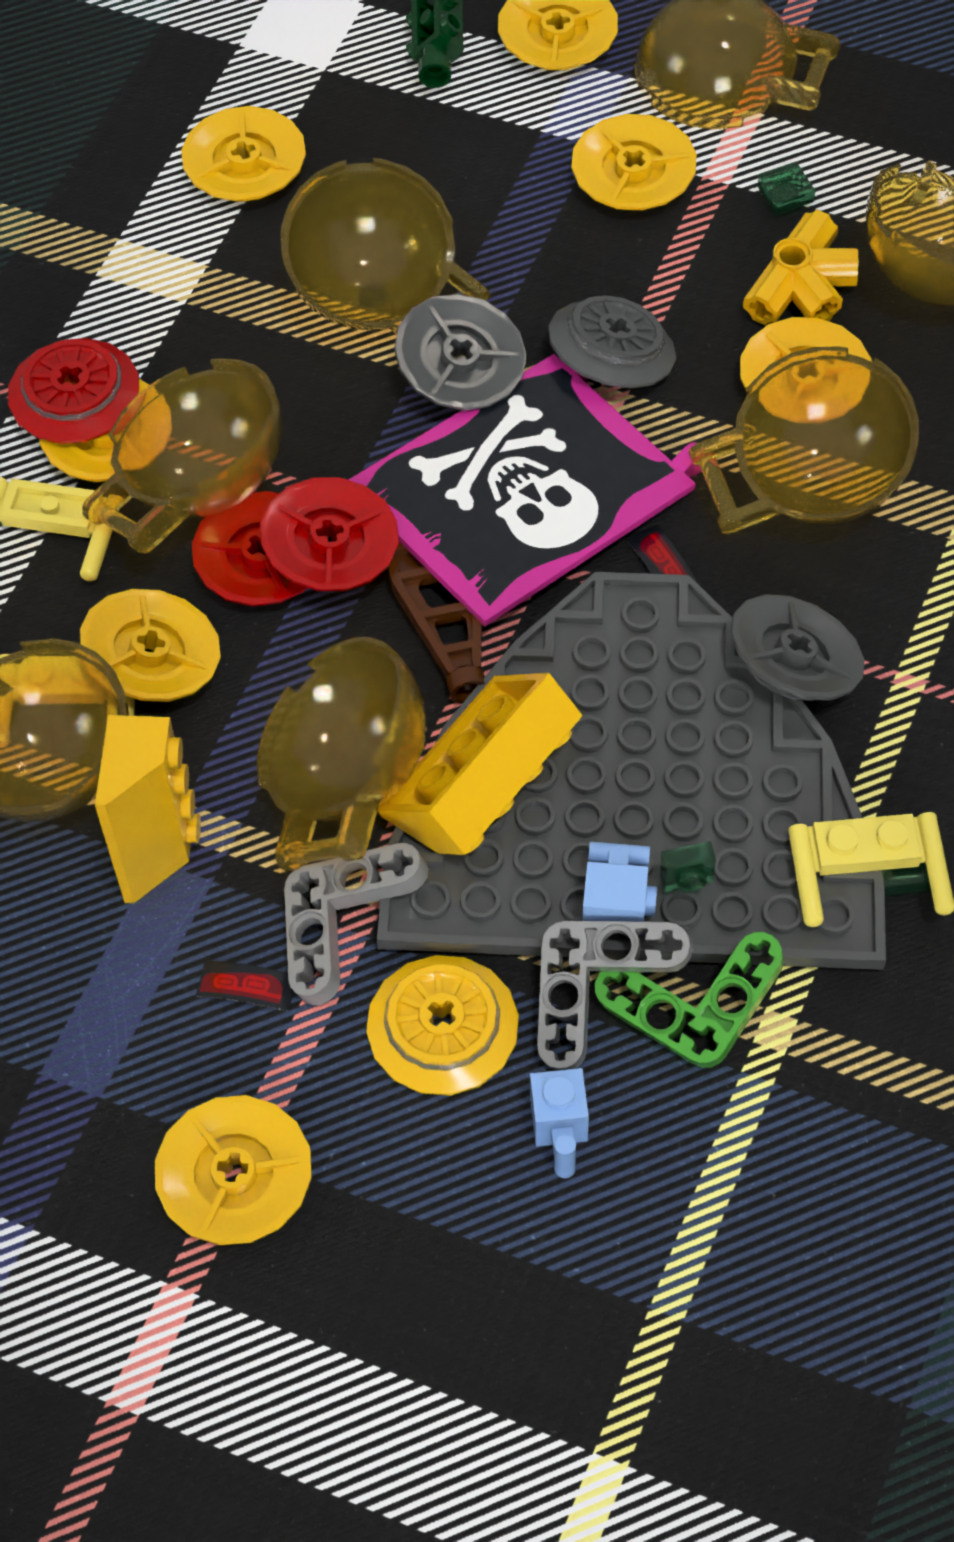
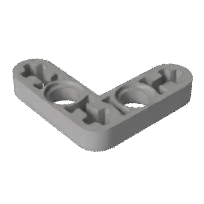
[284,843,429,1006]
[537,921,693,1071]

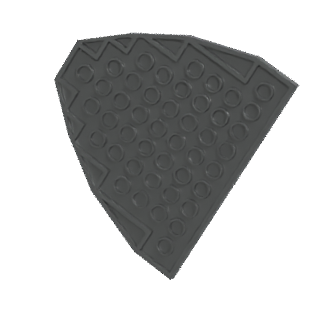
[377,572,886,970]

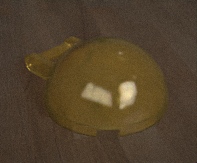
[635,0,841,130]
[280,158,490,334]
[865,160,954,306]
[688,346,919,534]
[82,358,282,554]
[257,637,427,871]
[0,638,129,822]

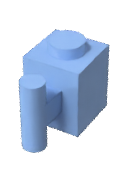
[583,841,657,935]
[530,1068,589,1178]

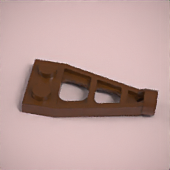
[386,542,485,704]

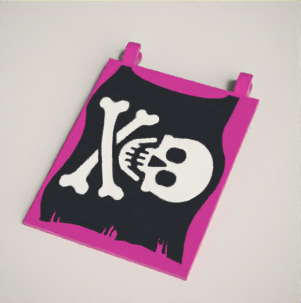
[349,354,706,627]

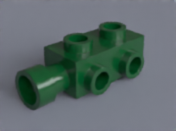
[406,0,464,88]

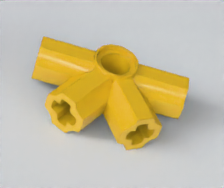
[743,209,859,326]

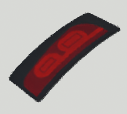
[626,525,699,584]
[196,961,294,1011]

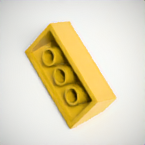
[377,673,583,855]
[95,715,201,903]

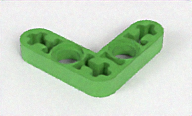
[595,932,784,1068]

